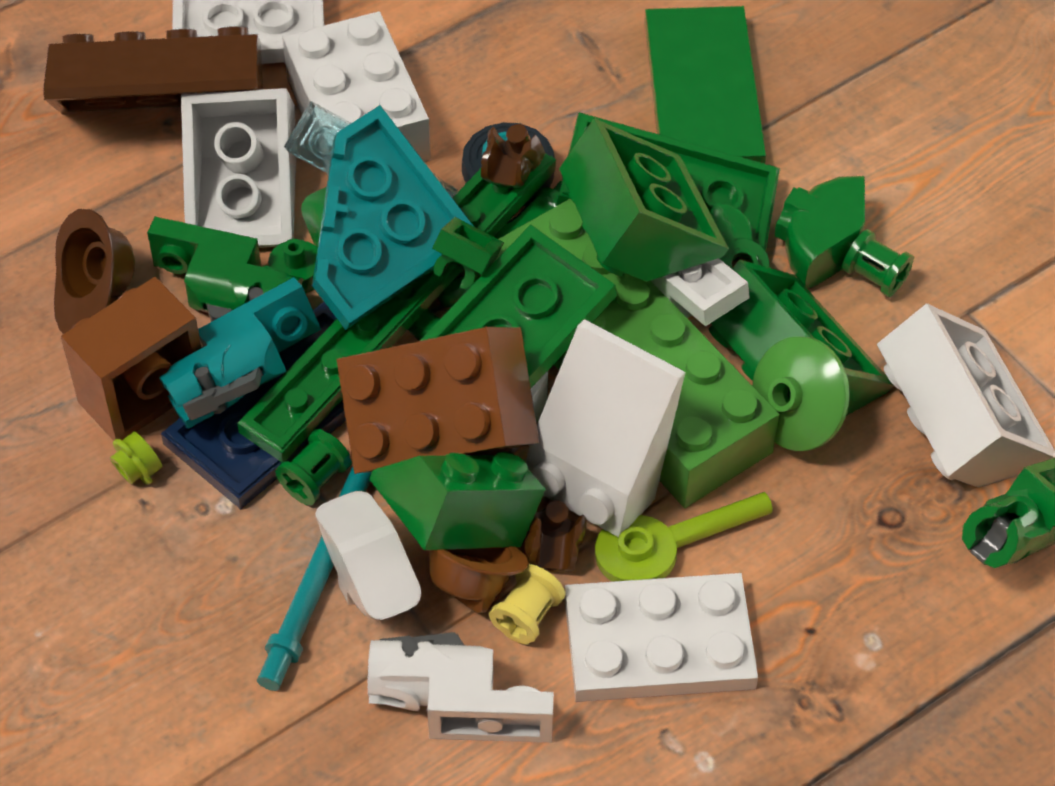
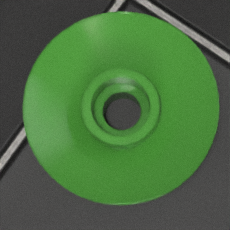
[752,336,849,451]

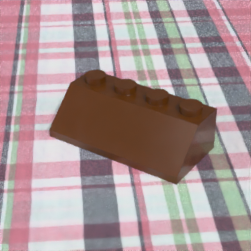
[43,26,263,113]

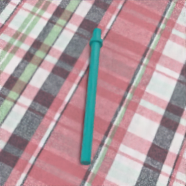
[257,466,372,691]

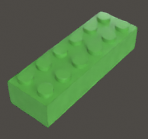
[484,199,780,509]

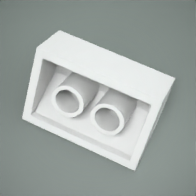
[877,303,1055,488]

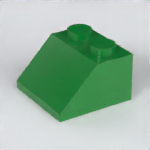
[369,452,546,550]

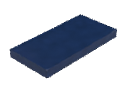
[161,302,346,510]

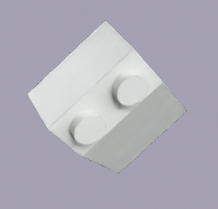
[181,88,296,248]
[526,319,685,537]

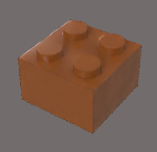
[61,277,201,441]

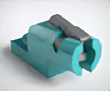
[159,277,321,429]

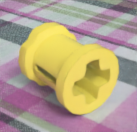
[489,564,565,645]

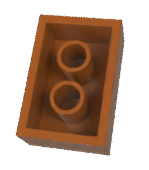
[337,327,539,474]

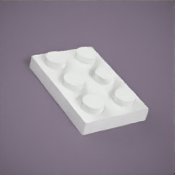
[173,0,324,64]
[564,573,758,702]

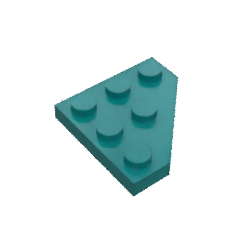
[312,105,473,330]

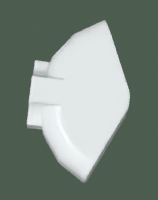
[315,491,421,620]

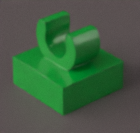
[432,217,504,290]

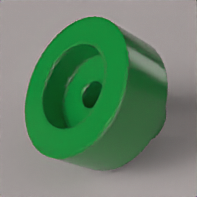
[268,239,318,293]

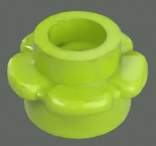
[110,431,163,485]

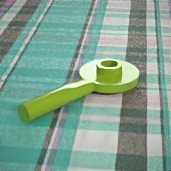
[595,492,773,582]

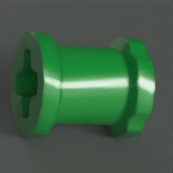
[842,229,914,297]
[275,429,352,505]

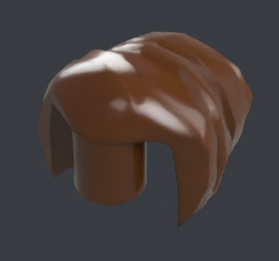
[481,124,545,188]
[524,500,586,571]

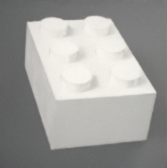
[282,11,431,176]

